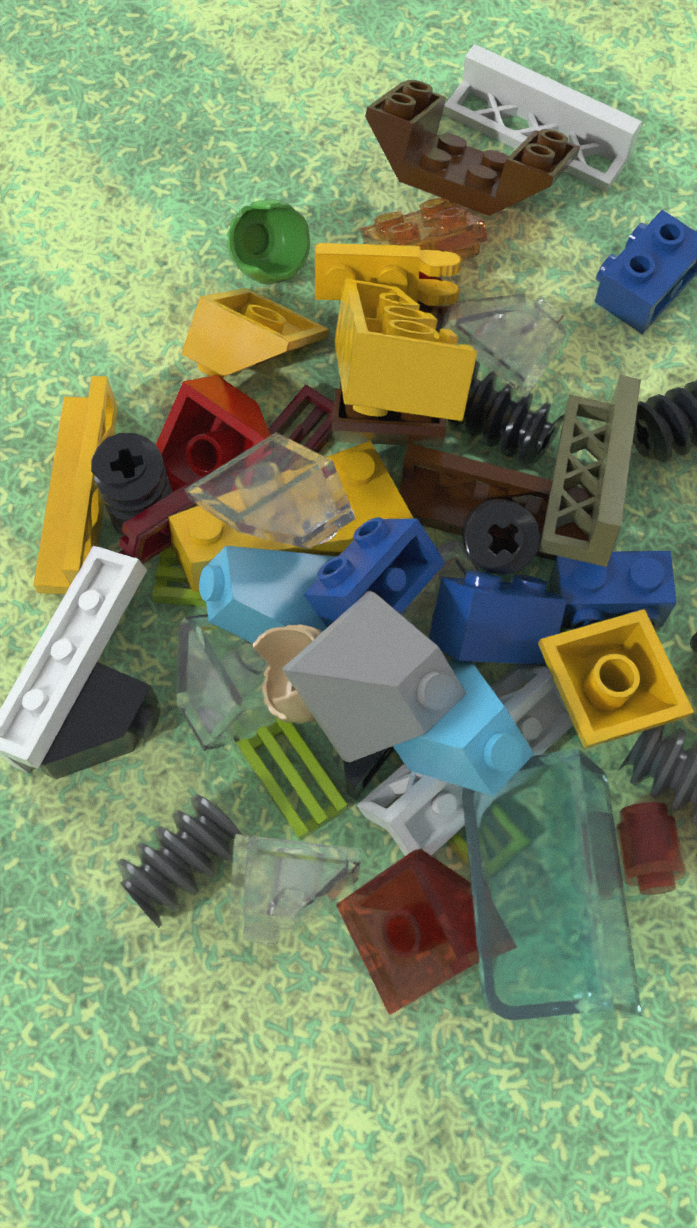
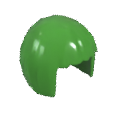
[226,199,310,285]

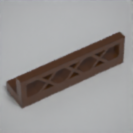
[398,443,592,561]

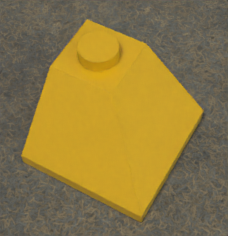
[181,288,330,378]
[538,609,694,750]

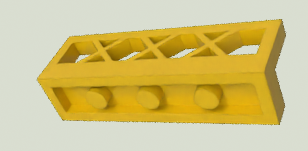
[33,376,118,594]

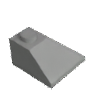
[282,591,466,762]

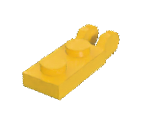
[315,243,462,306]

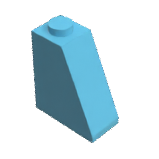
[199,546,337,644]
[393,658,534,796]

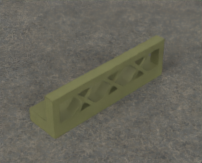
[538,375,641,567]

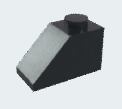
[39,662,160,779]

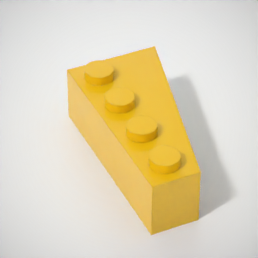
[334,279,478,421]
[169,440,413,592]

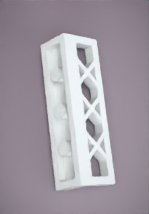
[443,44,642,192]
[0,546,147,773]
[357,664,573,867]

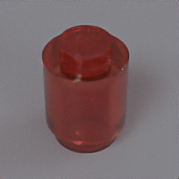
[616,802,686,895]

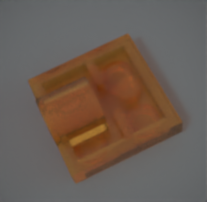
[360,198,488,261]

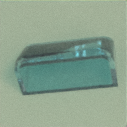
[462,748,642,1021]

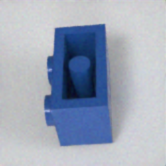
[594,210,697,334]
[303,517,445,628]
[549,551,677,629]
[429,570,567,665]

